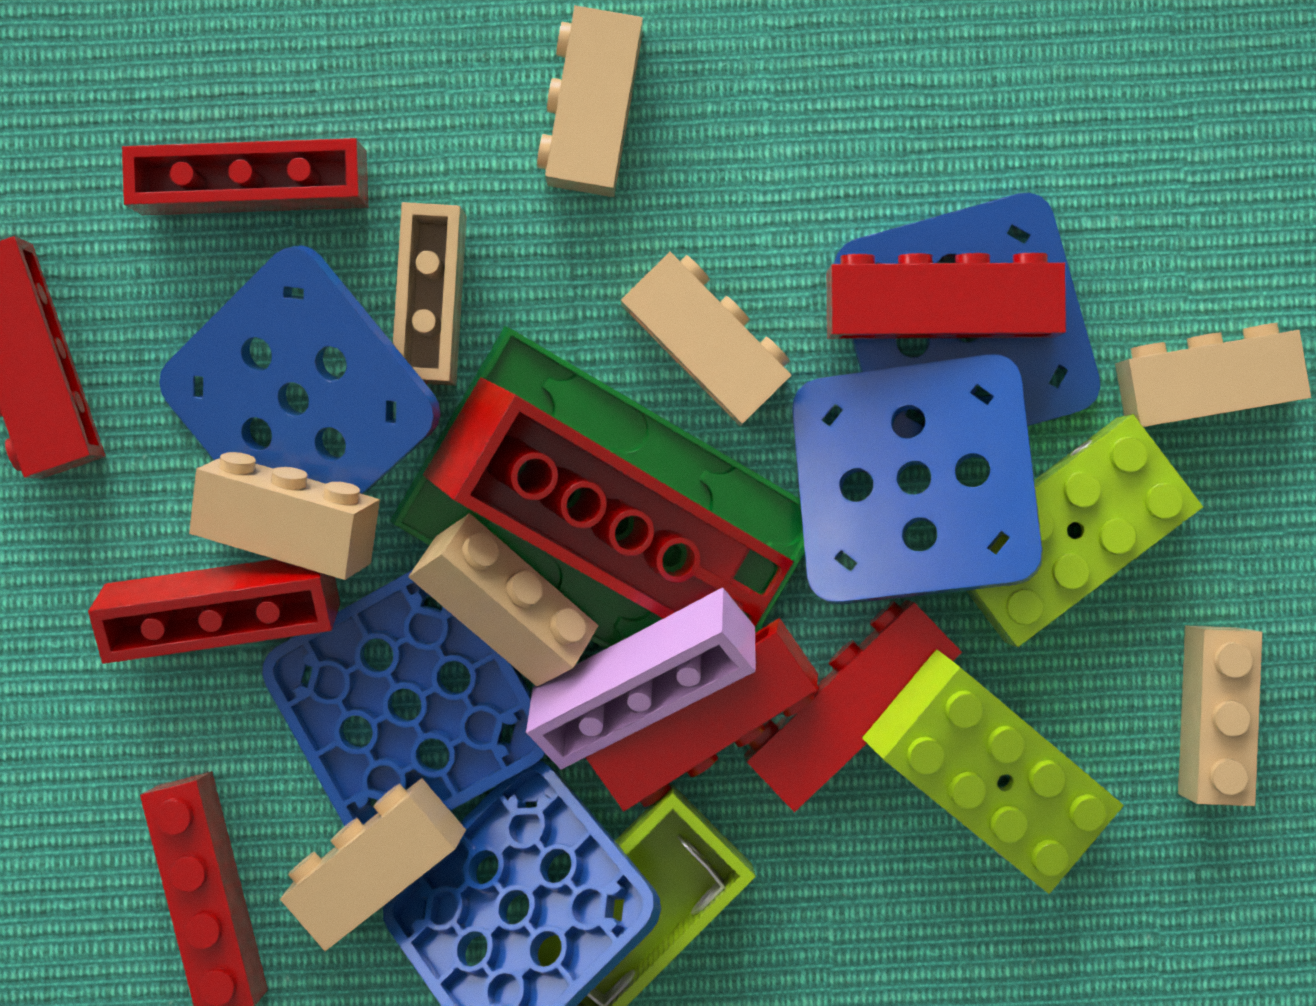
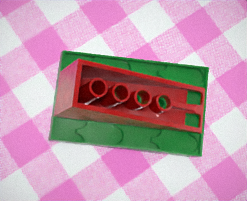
[390,326,805,649]

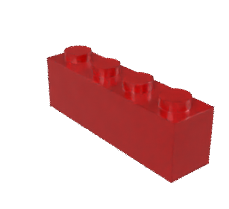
[122,138,369,216]
[0,236,106,479]
[826,253,1066,339]
[88,559,341,664]
[744,600,962,812]
[585,618,818,812]
[140,771,268,1006]

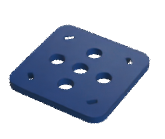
[834,193,1100,438]
[159,245,440,494]
[792,354,1043,605]
[262,570,546,826]
[383,761,661,1006]

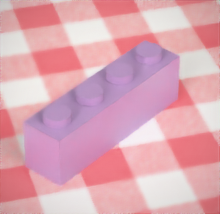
[526,588,756,769]

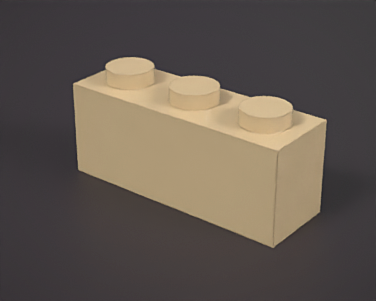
[537,5,643,197]
[393,202,467,386]
[621,252,792,426]
[1115,323,1311,427]
[189,452,380,580]
[408,513,599,687]
[1178,625,1263,806]
[280,778,466,951]

